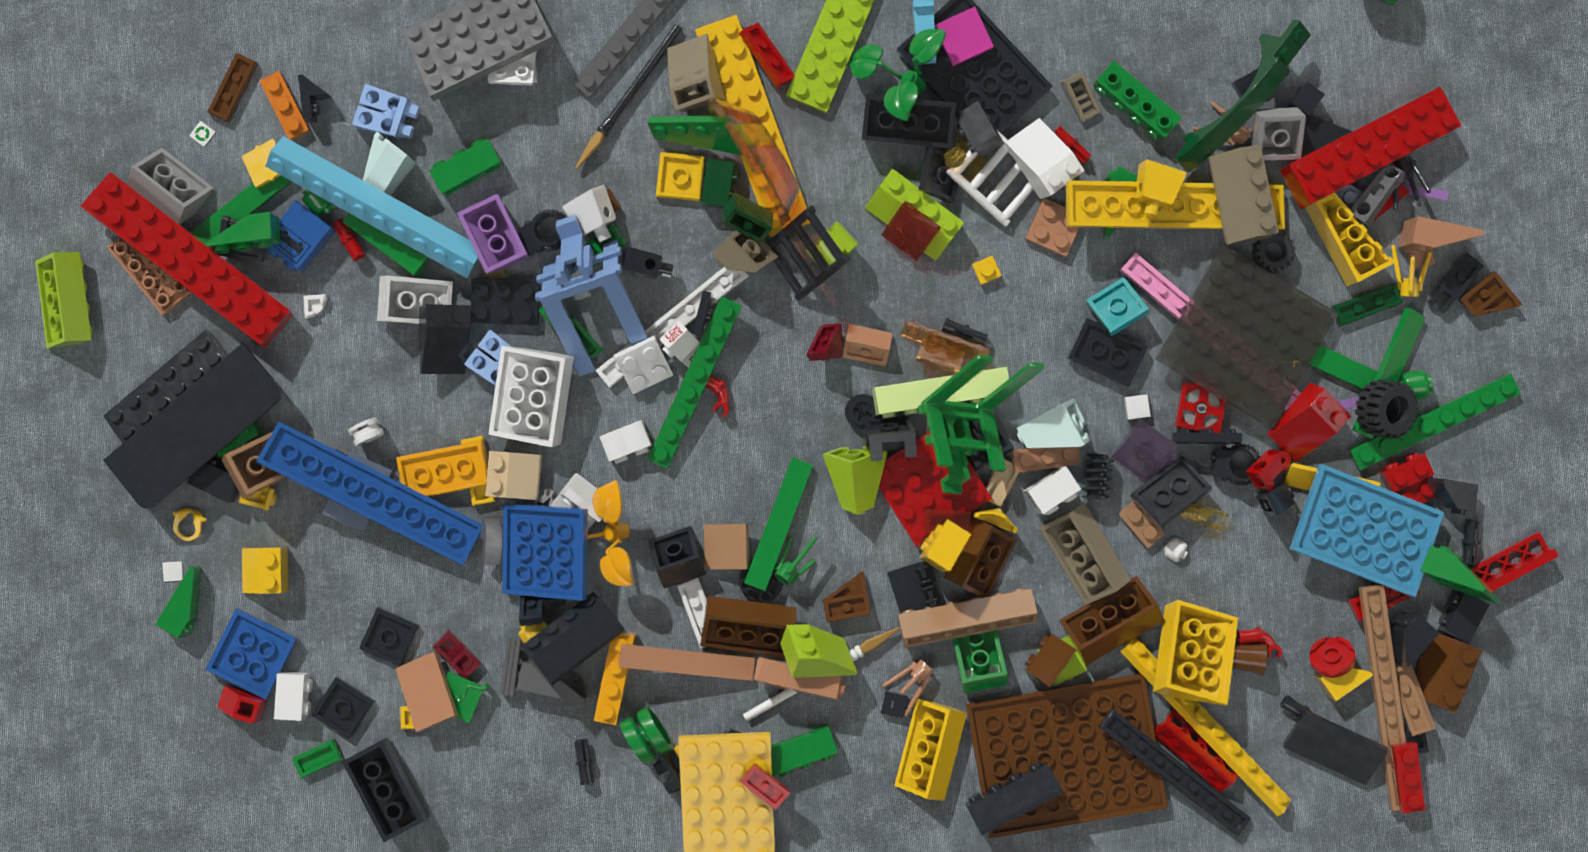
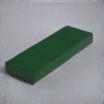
[1331,283,1403,327]

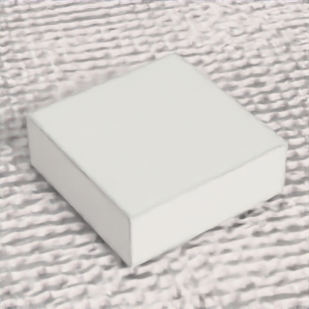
[1124,394,1150,420]

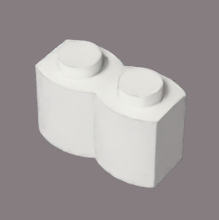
[600,420,652,464]

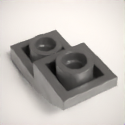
[480,516,503,565]

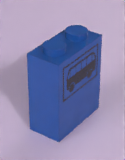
[266,200,336,272]

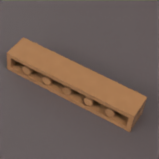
[898,588,1038,648]

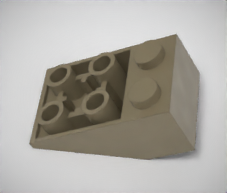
[667,34,725,113]

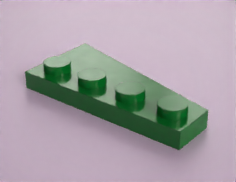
[647,116,744,155]

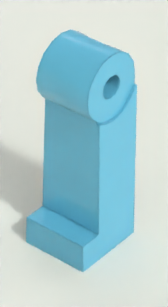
[912,0,936,64]

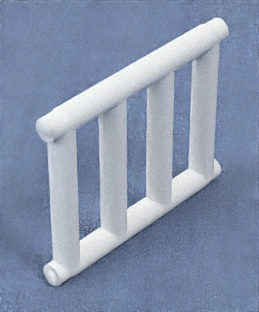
[947,130,1034,227]

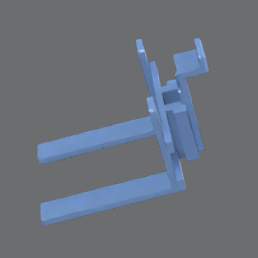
[535,215,648,376]

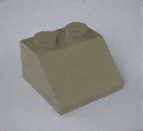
[712,231,778,272]

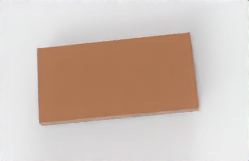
[107,238,192,316]

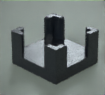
[864,416,917,461]

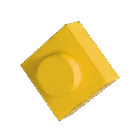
[971,255,1002,286]

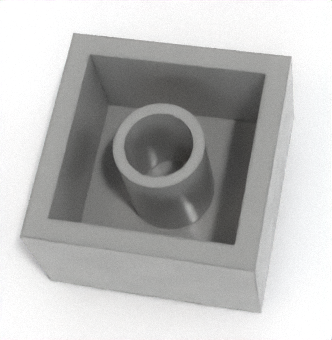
[1250,107,1306,160]

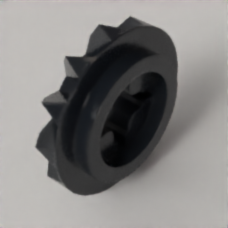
[845,394,880,430]

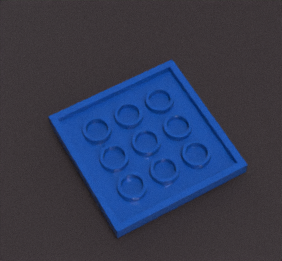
[502,503,588,601]

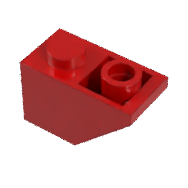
[217,686,268,724]

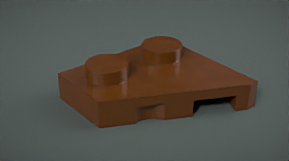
[823,572,871,623]

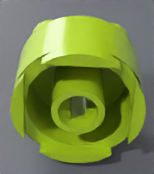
[805,221,859,266]

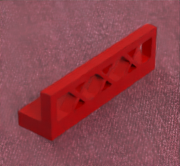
[1470,532,1559,598]
[1154,707,1238,792]

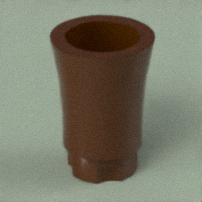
[1232,644,1267,675]

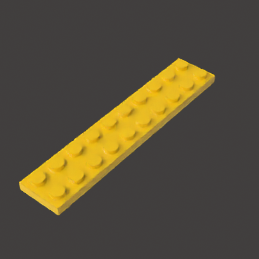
[695,14,811,238]
[1066,180,1285,231]

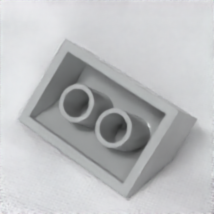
[127,148,214,225]

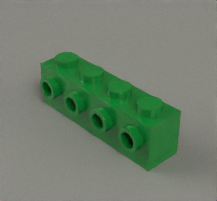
[1093,60,1182,142]

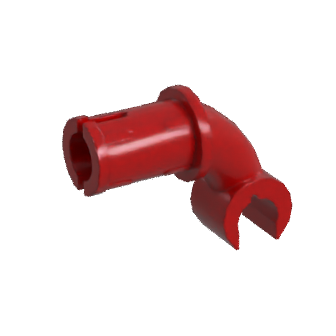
[706,375,730,417]
[1236,627,1282,659]

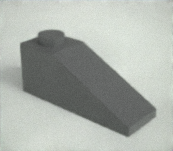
[517,661,586,704]

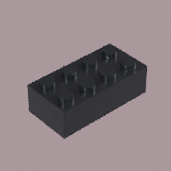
[862,94,956,149]
[342,737,430,843]

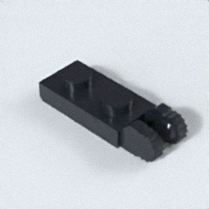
[1427,252,1484,314]

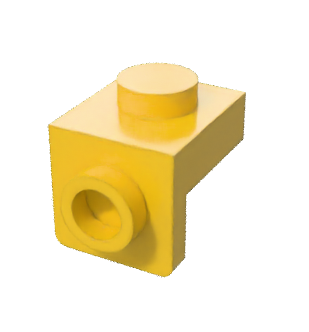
[238,487,276,511]

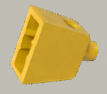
[1135,159,1187,218]

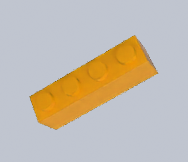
[594,631,637,725]

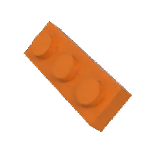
[260,71,311,141]

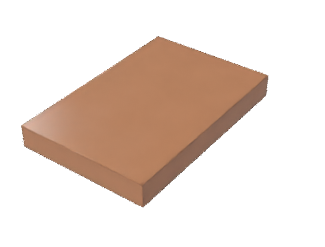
[395,652,458,732]

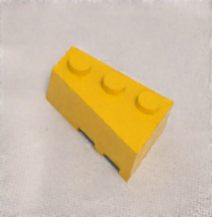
[919,519,971,572]

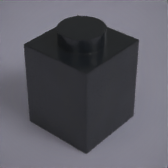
[1286,81,1325,118]

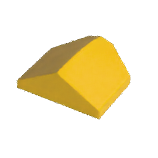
[971,508,1018,533]

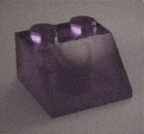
[1111,420,1178,482]

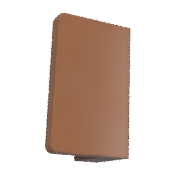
[842,324,892,367]

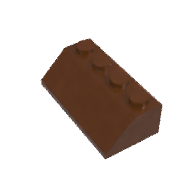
[1059,576,1164,666]
[700,595,797,657]

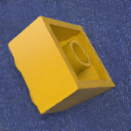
[242,547,289,594]

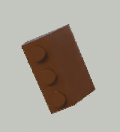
[943,517,1017,598]
[1414,634,1482,714]

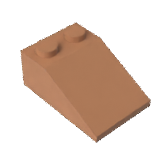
[1397,216,1485,255]

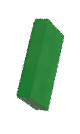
[292,738,344,779]

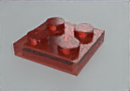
[881,201,941,262]

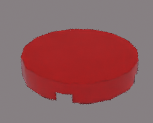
[1309,636,1356,678]

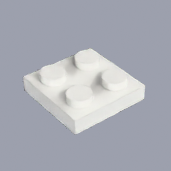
[614,336,673,394]

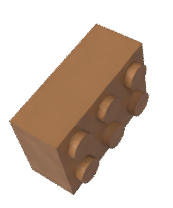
[222,432,286,499]

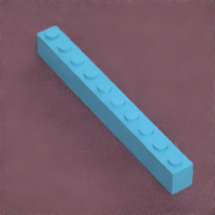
[265,136,479,278]

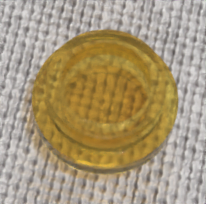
[944,147,966,168]

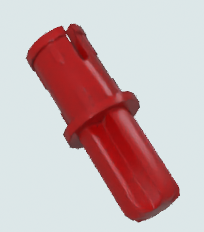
[1053,125,1091,164]
[332,219,366,262]

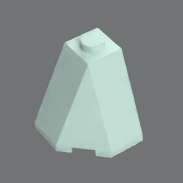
[363,132,416,196]
[1017,398,1089,448]

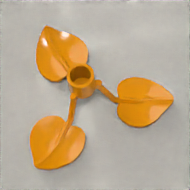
[587,481,634,586]

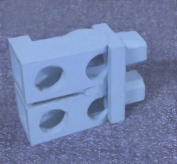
[352,84,421,140]
[464,330,512,386]

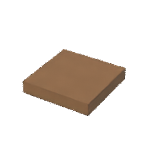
[704,524,749,569]

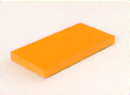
[396,440,488,497]

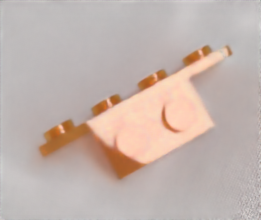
[901,321,990,374]

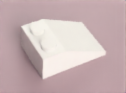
[1005,118,1085,199]
[377,275,453,324]

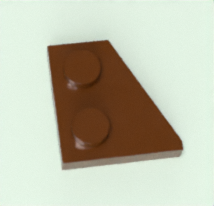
[1458,271,1522,317]

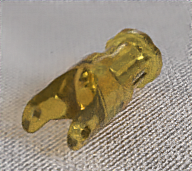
[1176,504,1229,531]

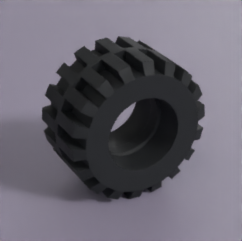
[1355,379,1418,439]

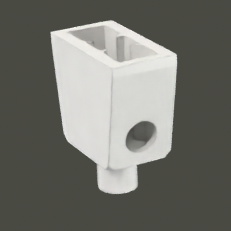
[562,185,616,243]

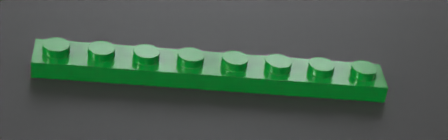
[647,296,743,469]
[1348,373,1521,470]

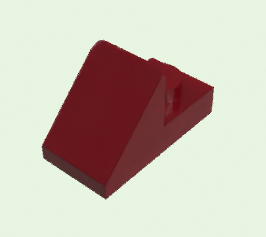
[806,323,843,361]

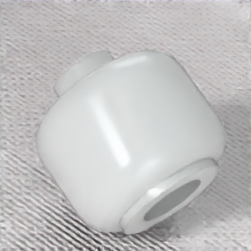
[1164,537,1188,562]

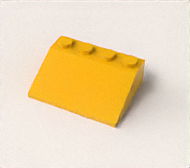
[1153,600,1238,706]

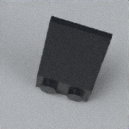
[419,304,471,374]

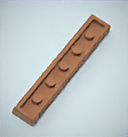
[618,644,755,681]

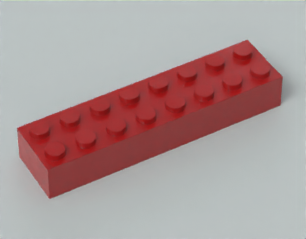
[1279,86,1462,210]

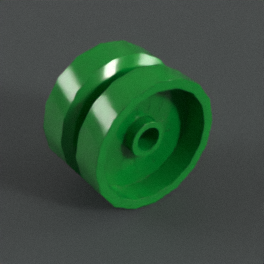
[620,706,673,766]

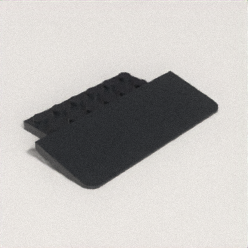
[103,329,282,509]

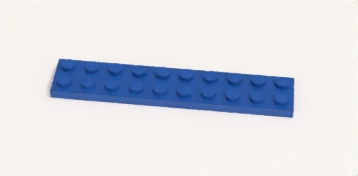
[256,422,482,566]

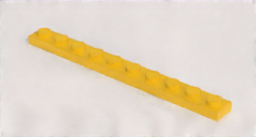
[1120,637,1291,816]

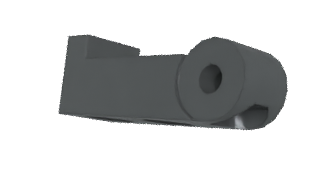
[1350,163,1405,229]

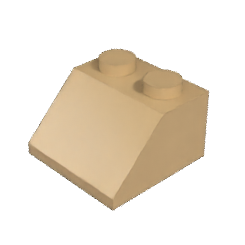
[485,451,542,500]

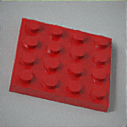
[879,432,993,547]

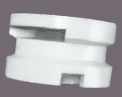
[348,417,385,447]

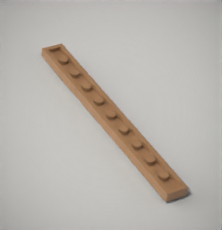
[1359,584,1406,811]

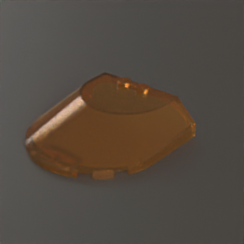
[706,97,800,230]

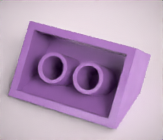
[457,194,530,274]

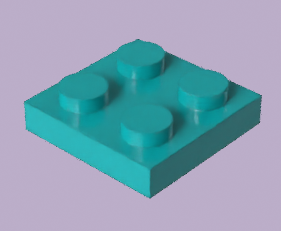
[1086,277,1149,336]

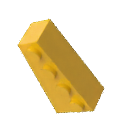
[1305,193,1396,286]

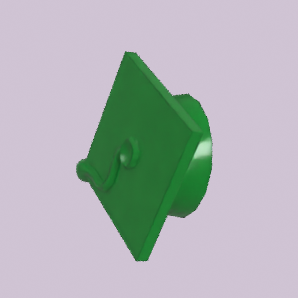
[446,672,490,724]

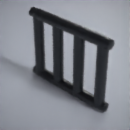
[766,205,850,301]

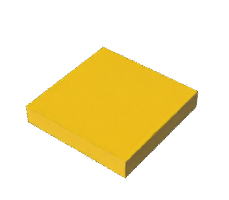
[656,152,705,202]

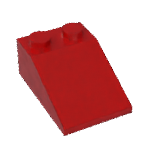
[1267,383,1352,462]

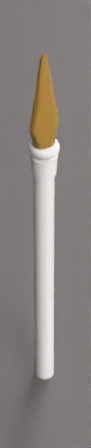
[743,627,900,722]

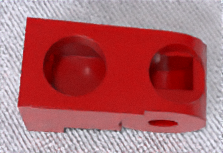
[1246,449,1291,491]

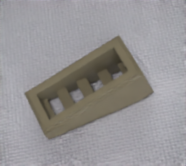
[1060,72,1101,122]

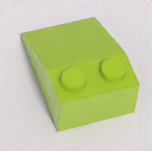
[780,624,857,678]

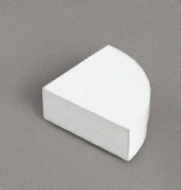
[304,294,328,319]

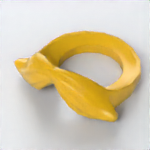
[172,508,207,541]

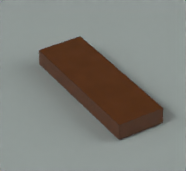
[207,53,258,123]

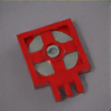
[1174,369,1228,433]

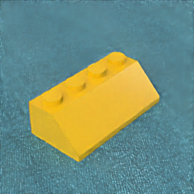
[894,699,967,801]

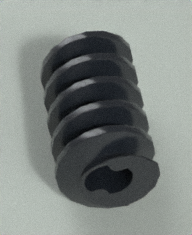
[1081,453,1114,500]

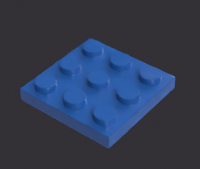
[205,608,298,700]

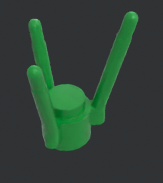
[774,535,818,585]

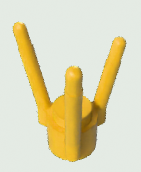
[1391,245,1432,297]

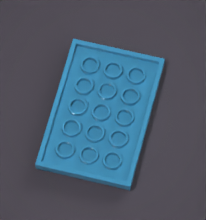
[1289,464,1444,597]

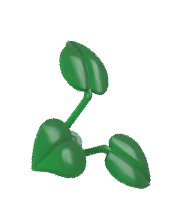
[849,29,947,121]

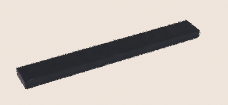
[1098,708,1251,837]

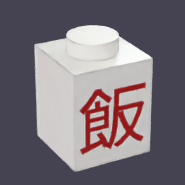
[660,321,700,361]

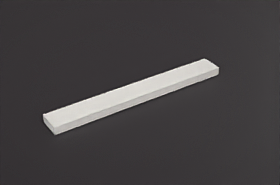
[596,267,749,388]

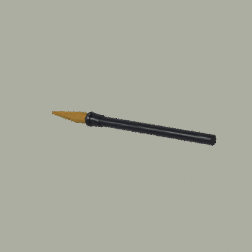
[575,24,682,169]

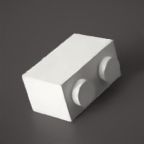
[274,672,313,721]

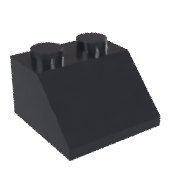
[648,526,706,589]
[1390,612,1440,667]

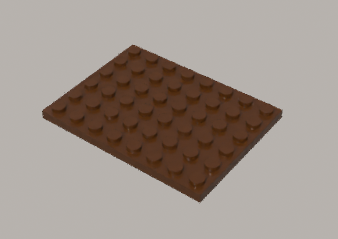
[965,673,1168,839]

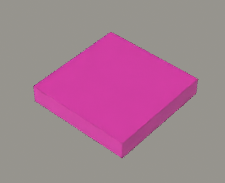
[934,7,994,67]

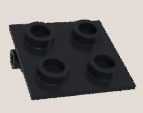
[887,561,944,614]

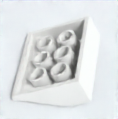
[489,346,574,447]

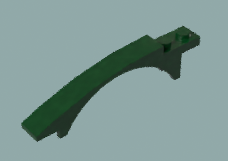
[1174,20,1311,172]

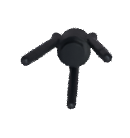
[1393,157,1431,211]

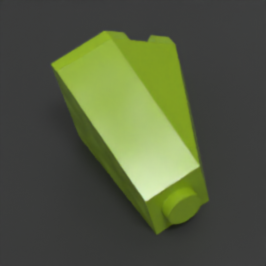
[823,446,887,515]

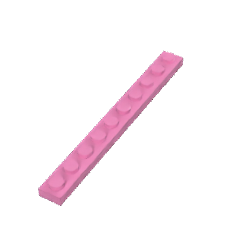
[1120,252,1301,412]

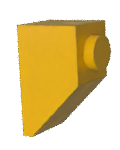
[1314,668,1373,701]

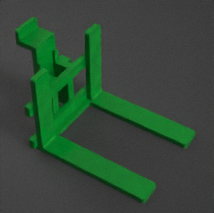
[918,355,1045,494]

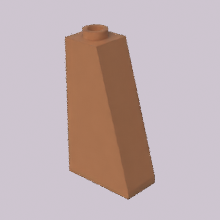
[753,657,846,701]

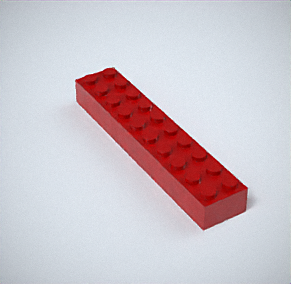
[80,172,294,350]

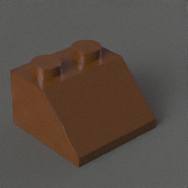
[1024,634,1077,687]

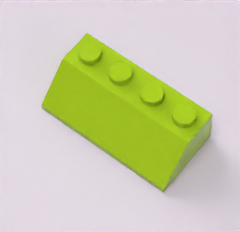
[865,169,964,262]
[35,252,93,349]

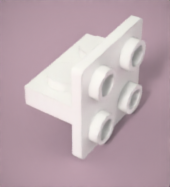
[488,51,538,86]
[550,473,603,530]

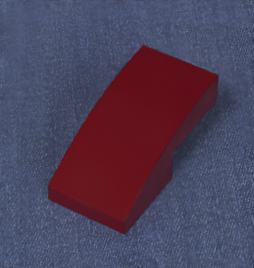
[432,629,481,679]

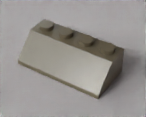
[1208,145,1279,245]
[1039,502,1130,605]

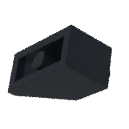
[1427,478,1479,515]
[1255,484,1295,516]

